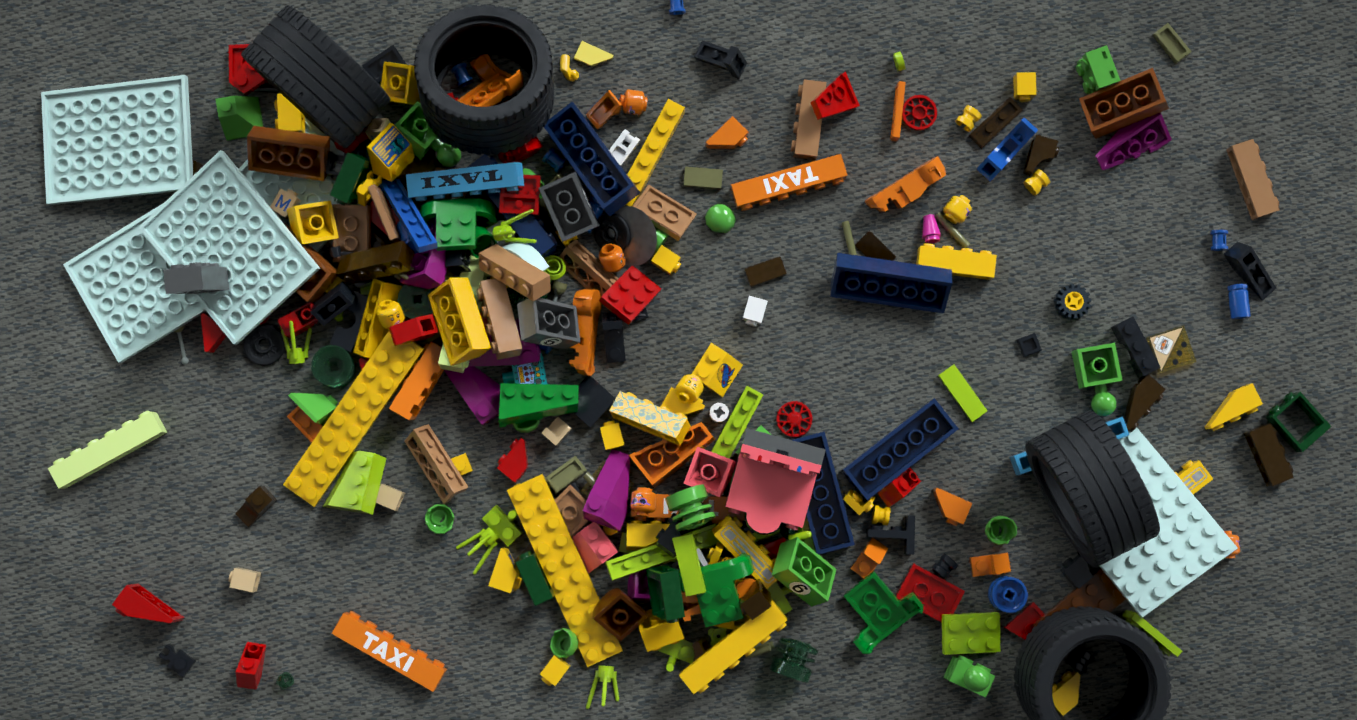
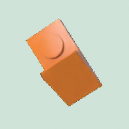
[586,90,622,129]
[850,537,888,578]
[970,552,1011,577]

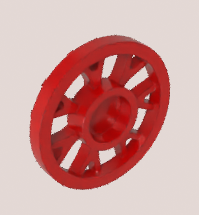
[902,95,937,130]
[776,401,812,437]

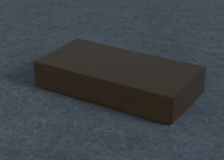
[744,256,787,287]

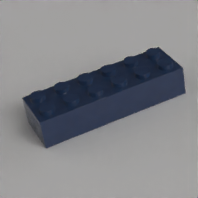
[544,102,640,216]
[467,154,558,258]
[830,253,952,313]
[841,398,959,501]
[792,431,855,554]

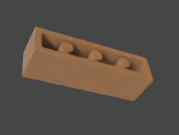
[791,79,827,160]
[1226,139,1279,220]
[479,244,551,301]
[477,279,522,360]

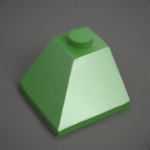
[216,96,263,141]
[288,393,338,425]

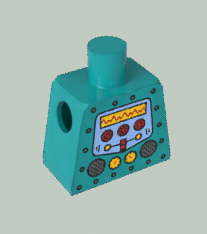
[502,353,547,384]

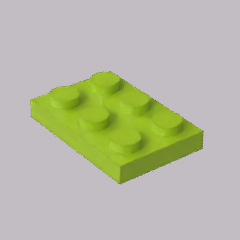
[1122,610,1182,657]
[942,612,1001,655]

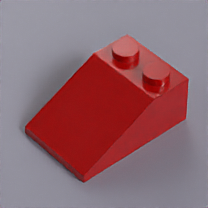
[112,584,185,623]

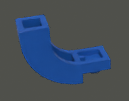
[977,118,1038,182]

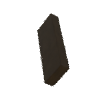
[969,97,1023,149]

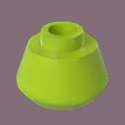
[544,255,566,280]

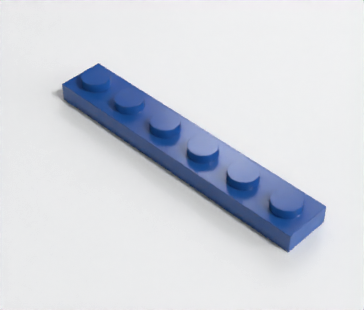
[376,175,437,253]

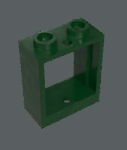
[330,153,372,206]
[1265,392,1332,453]
[516,551,554,606]
[646,565,685,623]

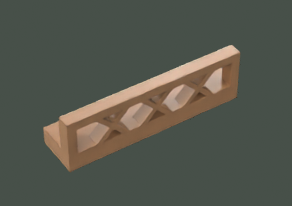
[559,239,619,312]
[404,424,468,504]

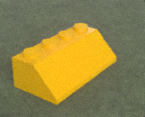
[428,278,491,366]

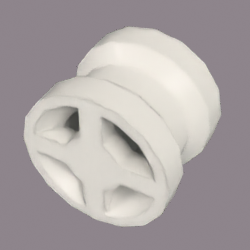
[709,403,729,422]

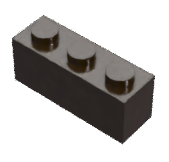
[1244,424,1294,487]

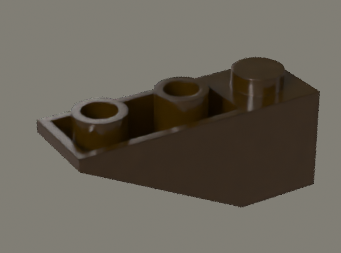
[1124,374,1166,432]

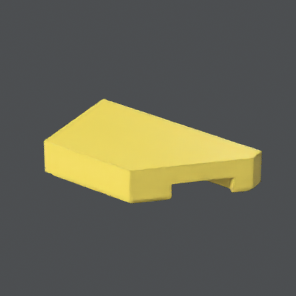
[574,41,614,67]

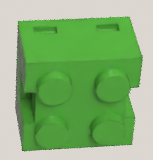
[1076,45,1121,94]

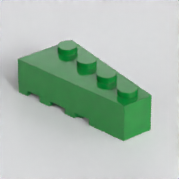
[499,383,579,428]

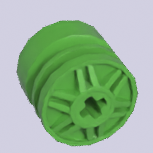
[665,484,716,531]

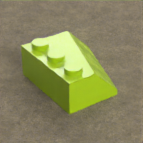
[323,451,386,515]

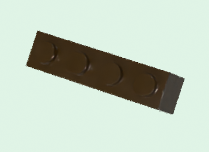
[336,241,414,285]

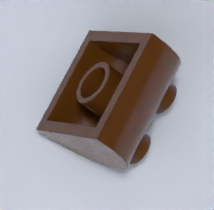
[593,588,648,642]

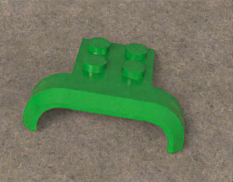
[420,197,497,251]
[678,553,754,627]
[844,571,924,654]

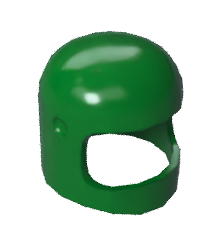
[468,226,497,259]

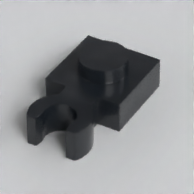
[159,644,196,677]

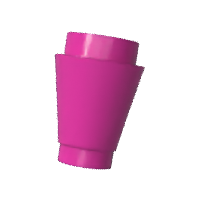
[922,214,941,244]

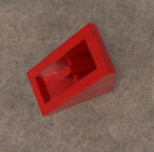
[201,313,226,353]

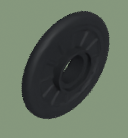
[593,213,630,251]
[243,324,285,366]

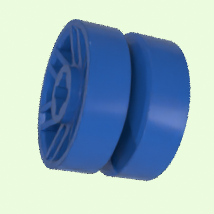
[988,576,1028,613]

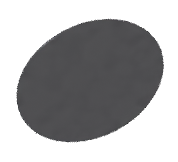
[608,206,657,266]

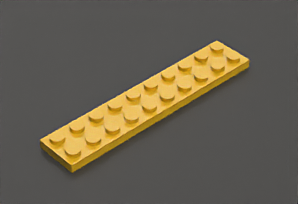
[283,331,425,507]
[507,474,623,667]

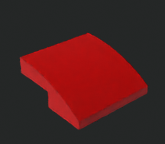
[499,175,541,214]

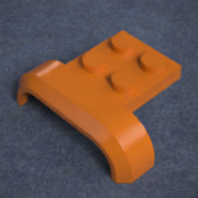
[457,54,524,107]

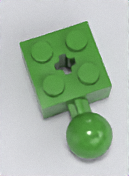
[395,101,461,167]
[1072,343,1123,416]
[944,655,995,698]

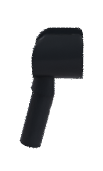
[329,246,354,258]

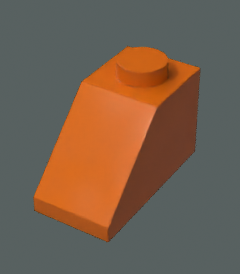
[705,116,749,149]
[933,487,972,527]

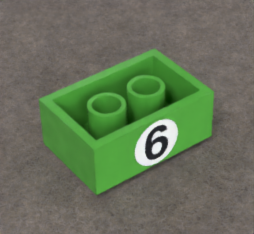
[772,537,837,607]

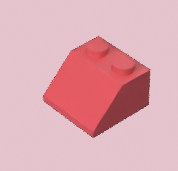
[684,447,737,497]
[572,522,619,574]

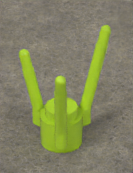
[493,209,537,243]
[280,321,312,364]
[456,527,499,575]
[586,665,619,709]

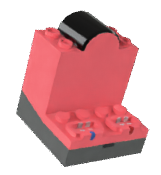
[725,428,826,535]

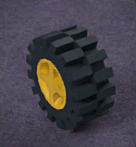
[1054,284,1091,320]

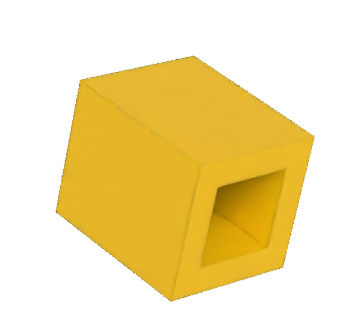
[1013,72,1036,102]
[651,245,682,275]
[600,420,625,450]
[540,655,571,686]

